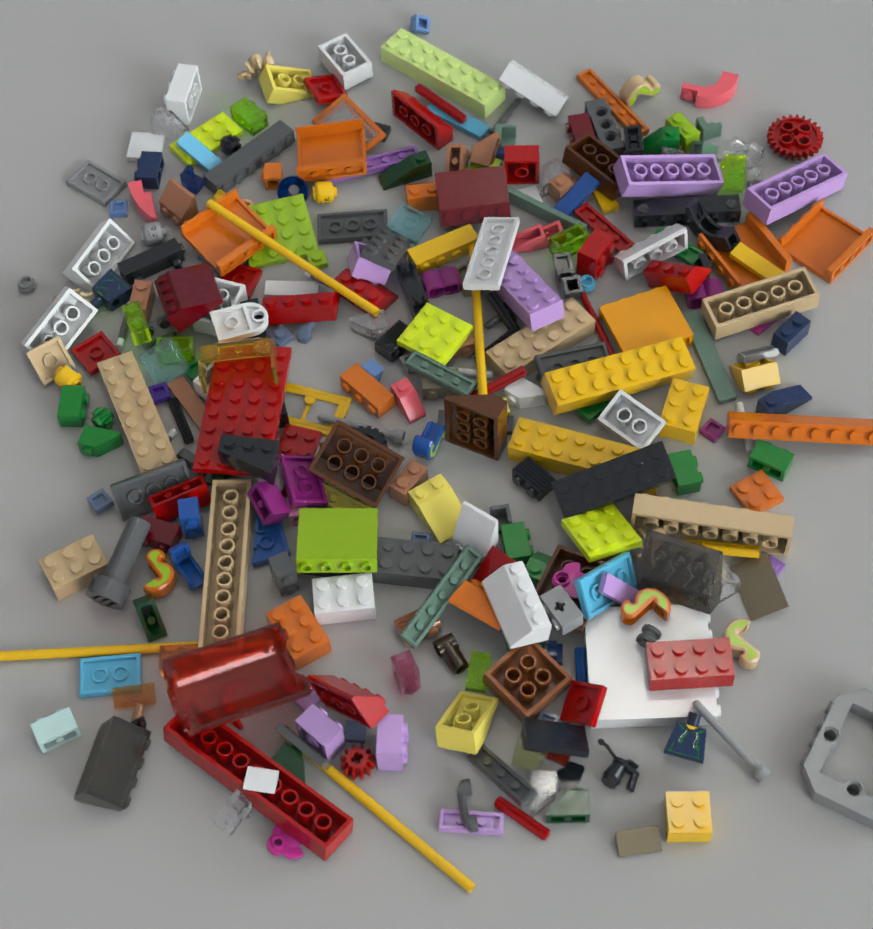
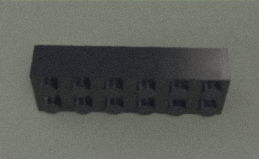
[551,441,677,519]

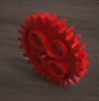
[767,114,824,161]

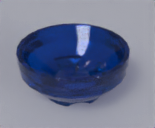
[277,175,309,201]

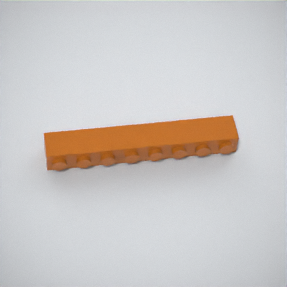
[726,411,873,445]

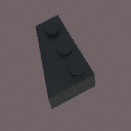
[217,434,282,486]

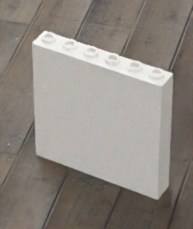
[584,604,721,729]

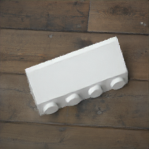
[499,60,569,117]
[63,218,135,292]
[614,223,688,281]
[21,286,98,350]
[482,561,552,649]

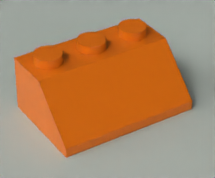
[404,181,438,213]
[448,579,502,631]

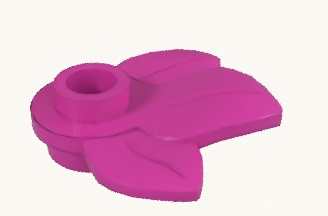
[552,562,584,599]
[267,825,303,859]

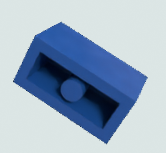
[177,497,205,539]

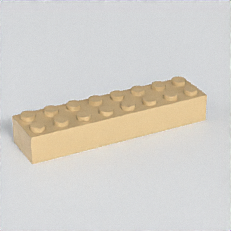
[97,351,178,473]
[631,493,795,557]

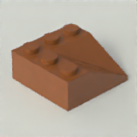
[482,643,572,722]

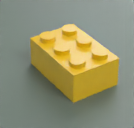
[657,378,710,445]

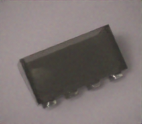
[74,716,151,811]

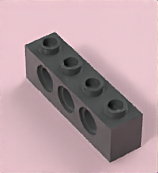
[584,98,626,156]

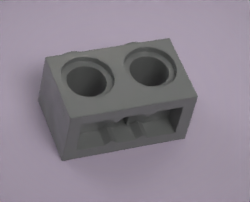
[136,315,181,355]

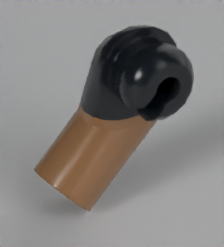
[131,701,147,732]

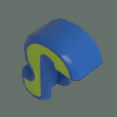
[412,421,446,461]
[168,541,204,591]

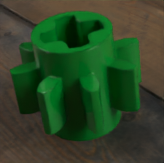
[91,407,114,429]

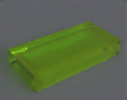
[465,651,492,694]

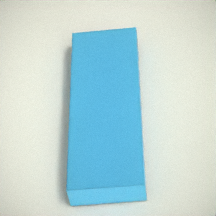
[176,131,222,172]

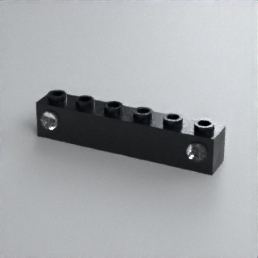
[632,194,741,228]

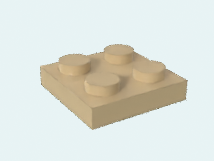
[25,335,76,385]

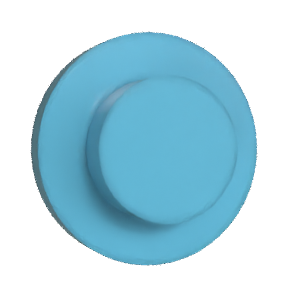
[581,275,596,292]

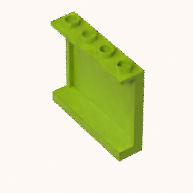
[296,508,378,573]

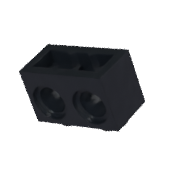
[624,125,644,155]

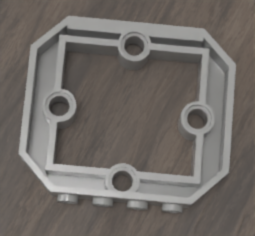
[800,688,873,830]

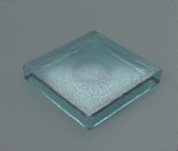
[386,202,433,246]
[138,337,190,384]

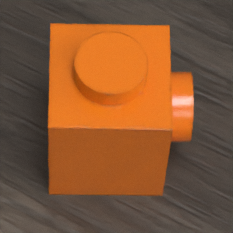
[261,162,284,190]

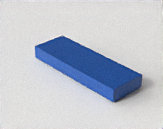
[554,172,600,216]

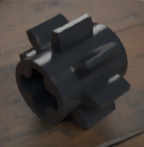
[220,134,241,155]

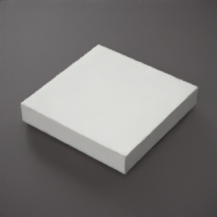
[126,132,166,162]

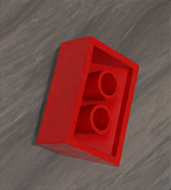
[642,260,712,295]
[334,268,399,320]

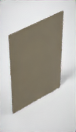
[730,552,789,622]

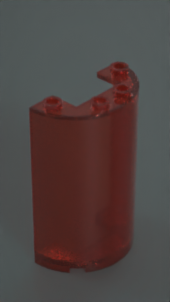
[162,622,313,736]

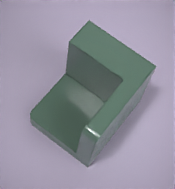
[695,116,722,141]
[495,124,516,148]
[689,141,718,156]

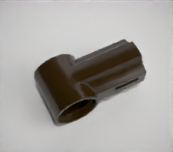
[433,633,469,675]

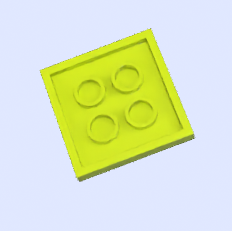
[397,303,473,366]
[561,504,643,563]

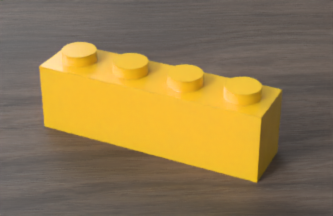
[407,224,478,275]

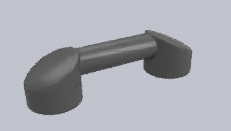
[457,778,478,833]

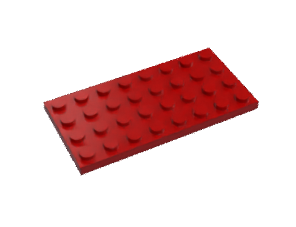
[192,343,292,476]

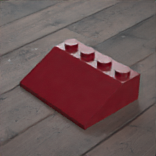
[434,165,511,228]
[154,263,224,333]

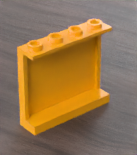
[598,285,694,352]

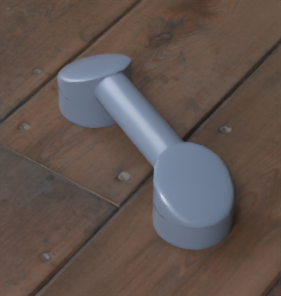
[296,322,319,344]

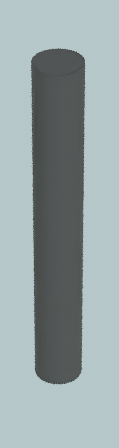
[489,98,521,135]

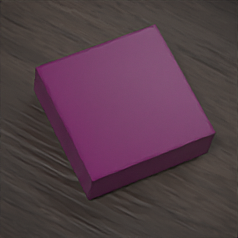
[699,418,726,443]

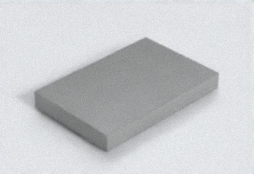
[66,160,128,207]

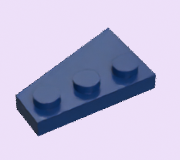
[252,512,291,567]

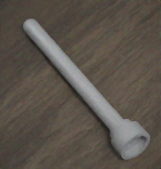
[318,413,406,445]
[692,700,771,783]

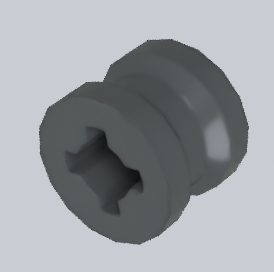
[636,624,662,648]

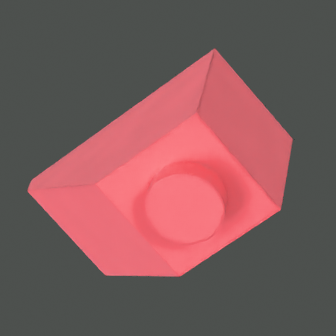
[390,377,426,424]

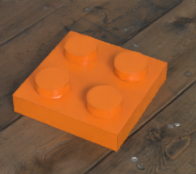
[729,469,784,511]

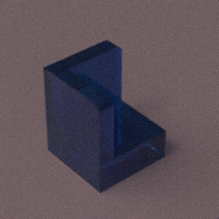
[180,164,205,195]

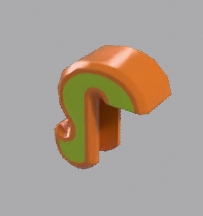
[143,549,177,599]
[620,588,671,625]

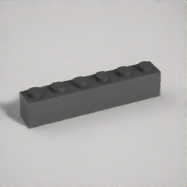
[203,120,295,194]

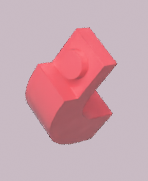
[680,71,739,109]

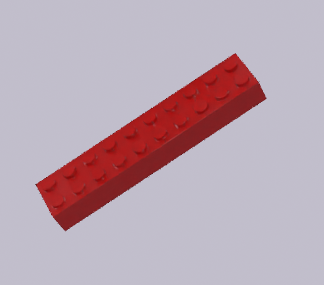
[163,700,354,861]

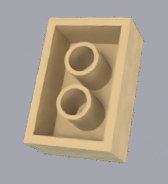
[38,534,108,601]

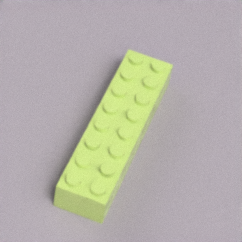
[380,28,505,119]

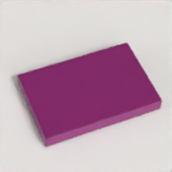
[279,455,328,507]

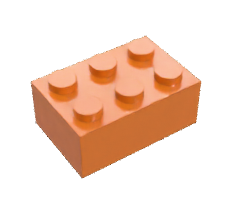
[265,595,332,671]

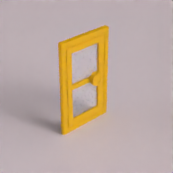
[284,382,352,436]

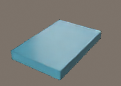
[79,653,142,698]

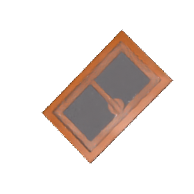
[312,93,387,153]

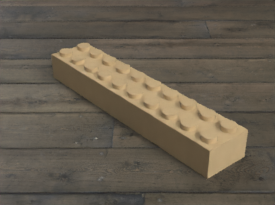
[198,479,253,662]

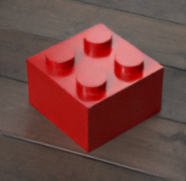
[504,145,540,184]
[576,228,616,282]

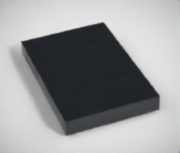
[522,717,590,758]

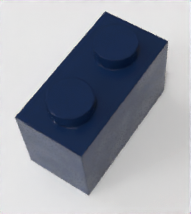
[134,151,165,189]
[771,311,811,356]

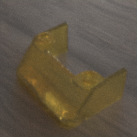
[198,337,279,394]

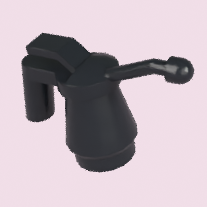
[598,739,639,792]

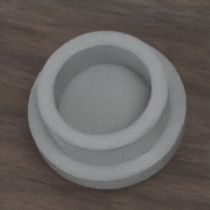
[18,276,36,293]

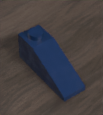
[755,384,812,414]

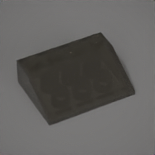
[636,529,723,615]

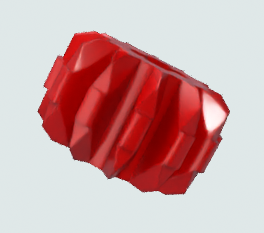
[340,744,375,780]

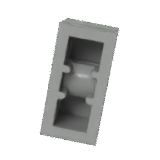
[540,584,583,636]

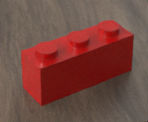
[148,474,211,522]

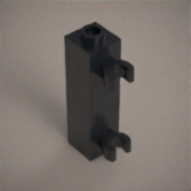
[117,238,186,285]
[396,259,430,319]

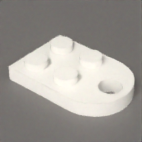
[209,302,269,343]

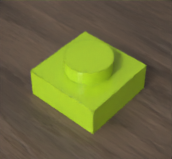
[306,249,328,269]

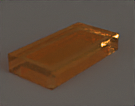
[112,682,157,709]

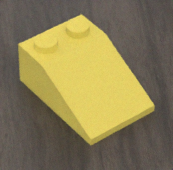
[259,65,313,105]
[408,473,462,544]
[435,691,499,755]

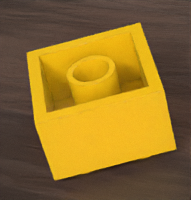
[664,791,712,842]

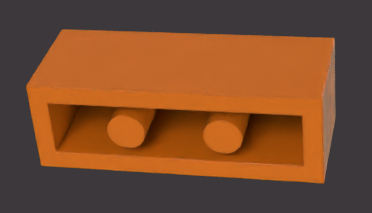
[340,363,395,419]

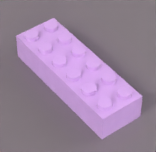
[743,153,848,225]
[613,154,724,197]
[494,249,565,332]

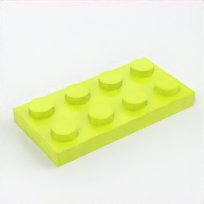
[169,112,244,169]

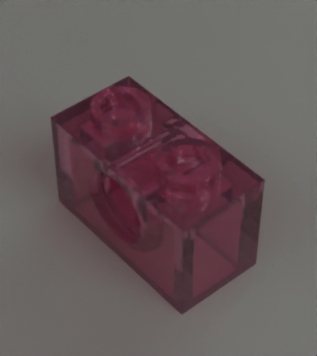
[390,650,421,695]

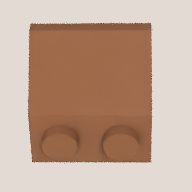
[159,178,198,227]

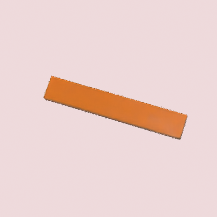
[576,68,650,137]

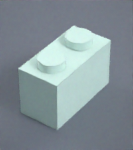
[30,707,82,753]

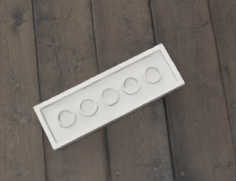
[462,217,520,291]

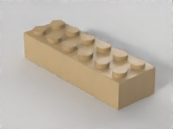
[701,266,820,340]
[485,297,596,387]

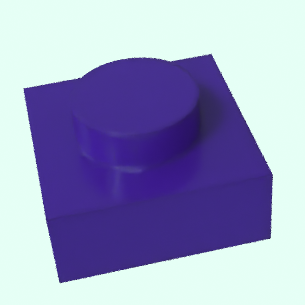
[148,382,171,405]

